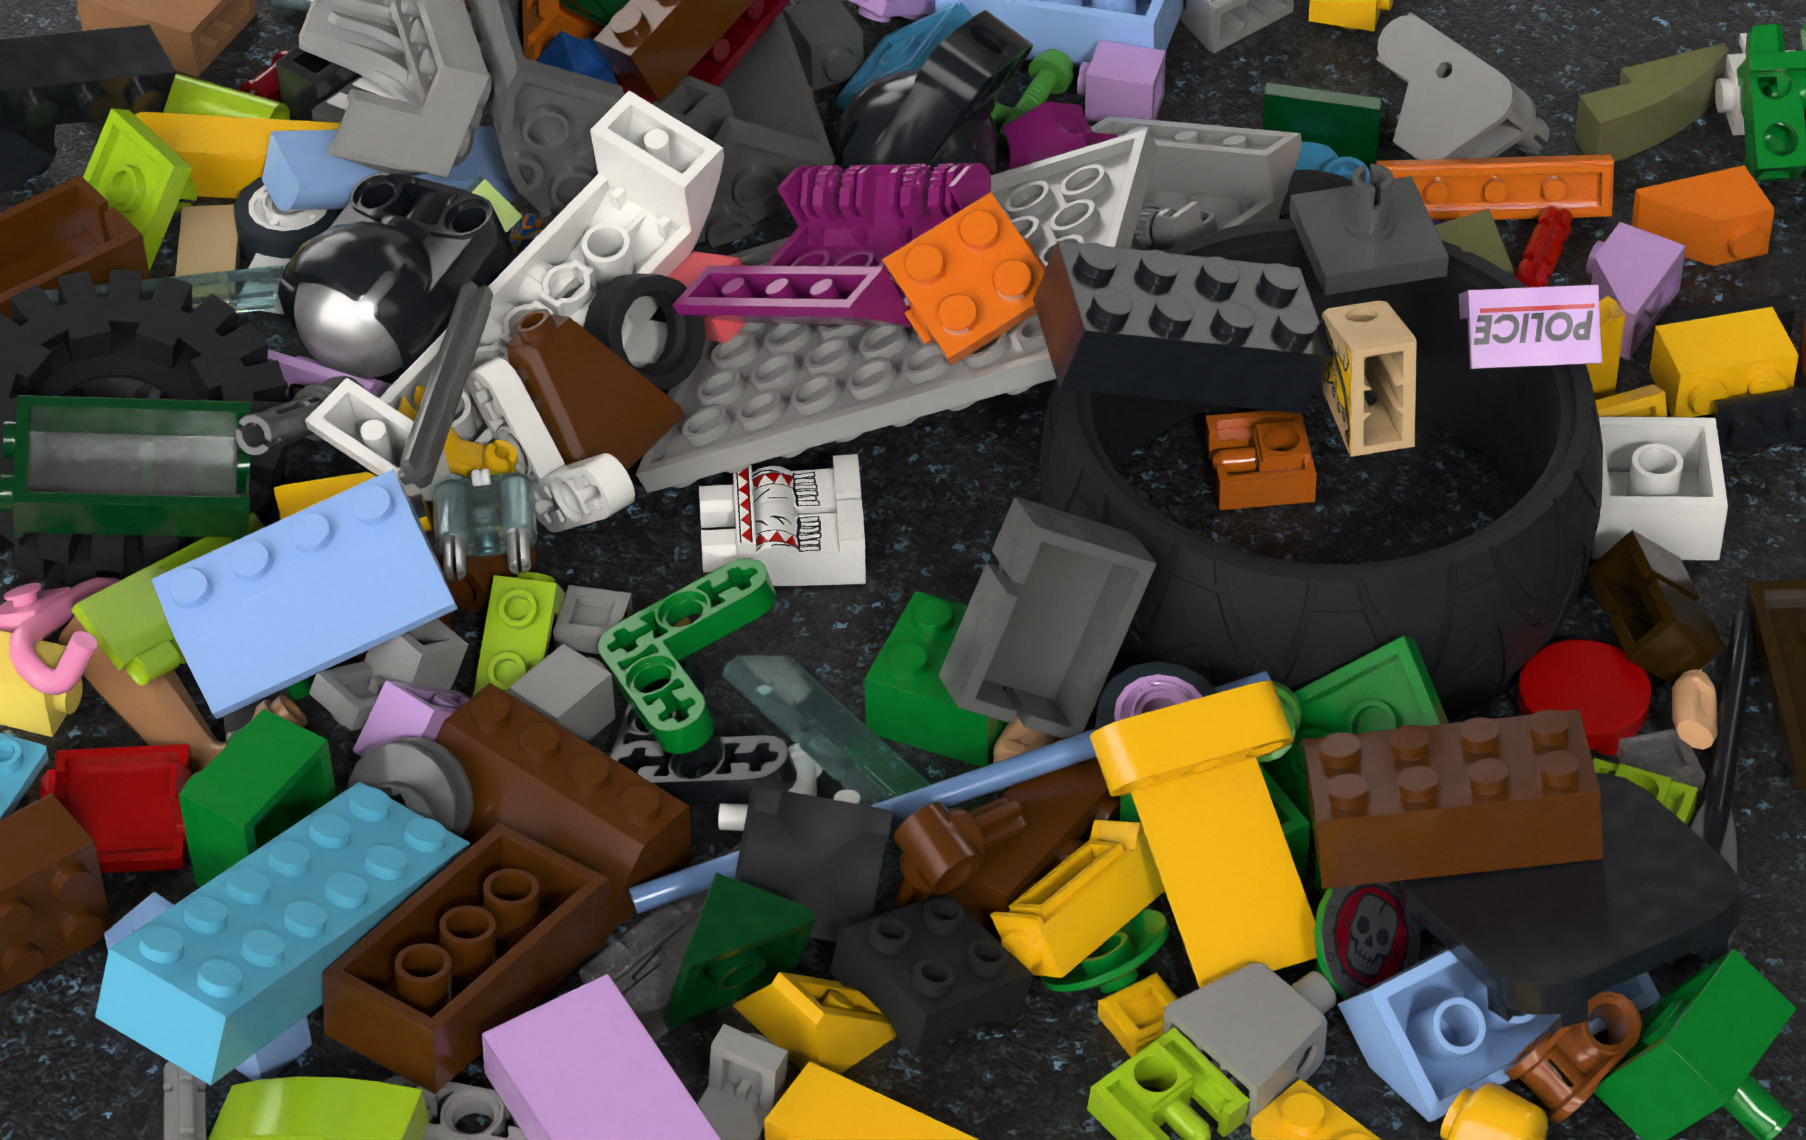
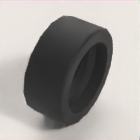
[583,273,706,390]

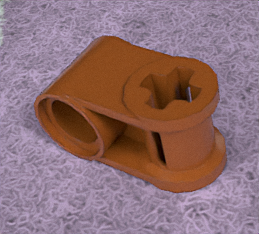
[1504,991,1642,1125]

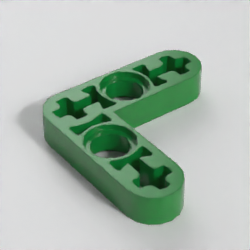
[598,558,776,754]

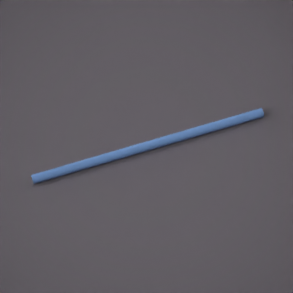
[628,671,1271,914]

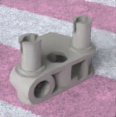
[1376,12,1549,160]

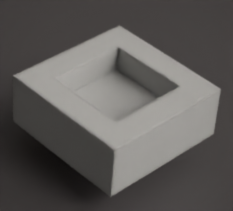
[553,585,633,654]

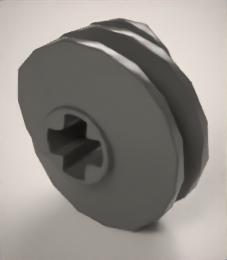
[348,736,474,837]

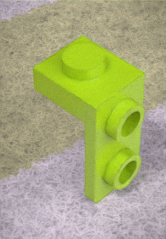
[473,572,566,696]

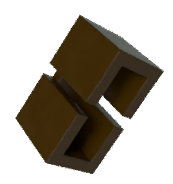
[1586,530,1726,685]

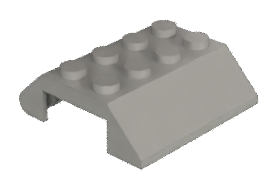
[1090,116,1302,251]

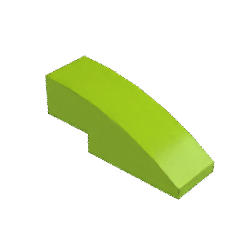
[208,1076,430,1140]

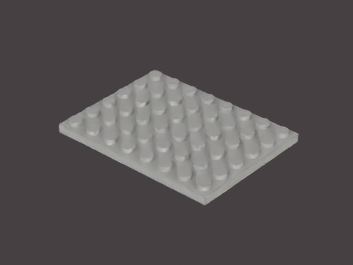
[636,128,1158,493]

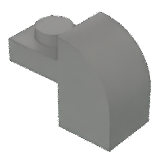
[309,618,468,731]

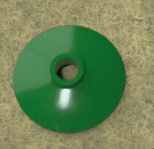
[1040,909,1170,993]

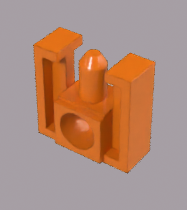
[1205,410,1317,510]

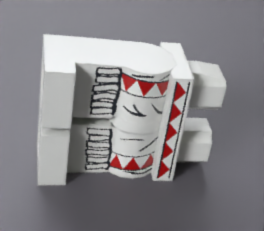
[699,454,866,586]

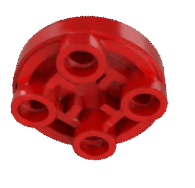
[1517,639,1651,756]

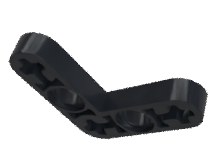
[610,653,797,805]

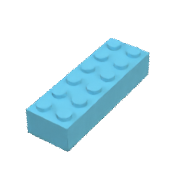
[95,781,470,1086]

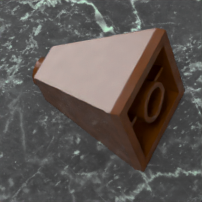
[506,309,685,471]

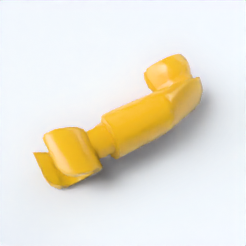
[398,386,518,485]

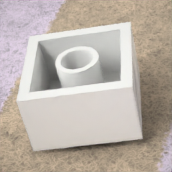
[1591,417,1728,560]

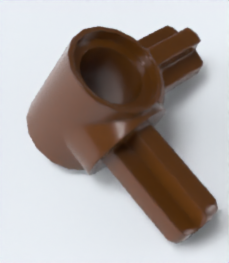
[893,797,1026,909]

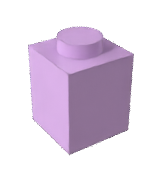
[1077,40,1166,122]

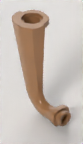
[57,616,308,776]

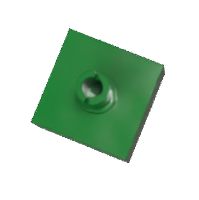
[1593,949,1797,1140]

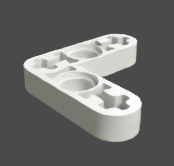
[468,357,635,532]

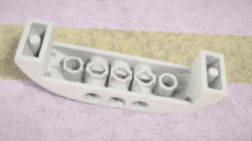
[305,91,724,501]

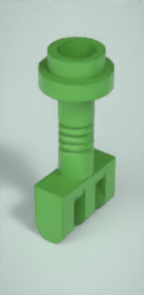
[991,49,1074,150]

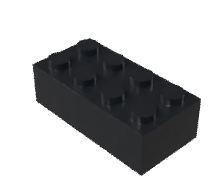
[1033,241,1332,414]

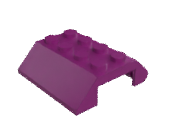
[673,163,992,327]

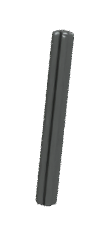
[398,282,493,489]

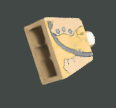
[1321,300,1417,457]

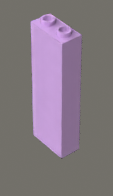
[482,974,721,1140]

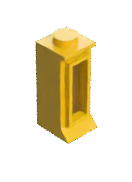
[990,820,1165,978]

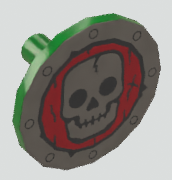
[1314,881,1421,1000]

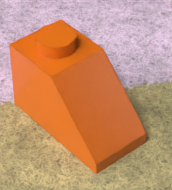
[1631,165,1775,266]

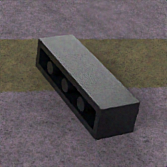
[0,24,176,131]

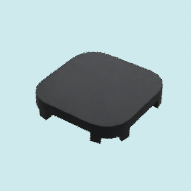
[1400,773,1739,1028]

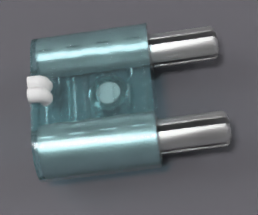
[432,469,537,581]

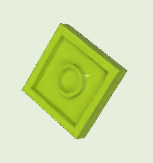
[83,108,197,270]

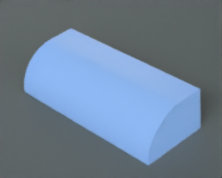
[262,126,518,211]

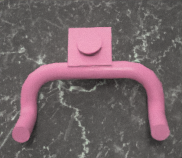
[0,577,121,695]

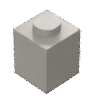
[509,643,616,742]

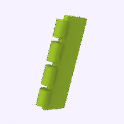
[71,512,265,686]

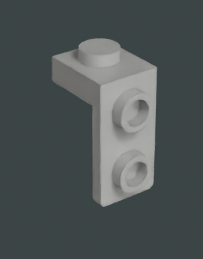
[697,1024,788,1140]

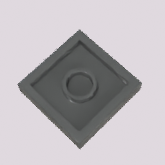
[1289,164,1449,296]

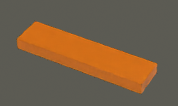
[1376,154,1614,221]

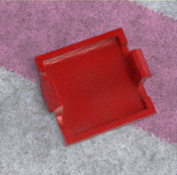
[39,744,192,873]

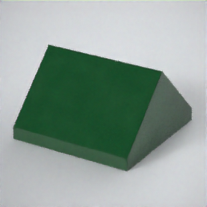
[1262,82,1389,171]
[662,872,816,1030]

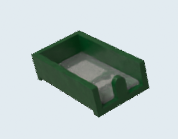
[0,395,251,542]

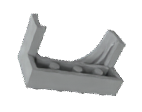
[299,0,492,178]

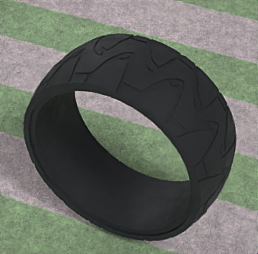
[1039,219,1603,723]

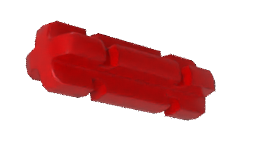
[1514,205,1573,288]

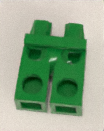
[1737,24,1806,182]

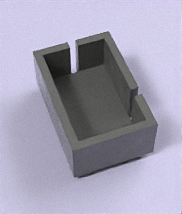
[939,497,1157,739]

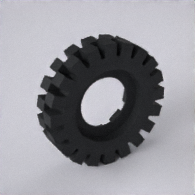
[0,269,287,588]

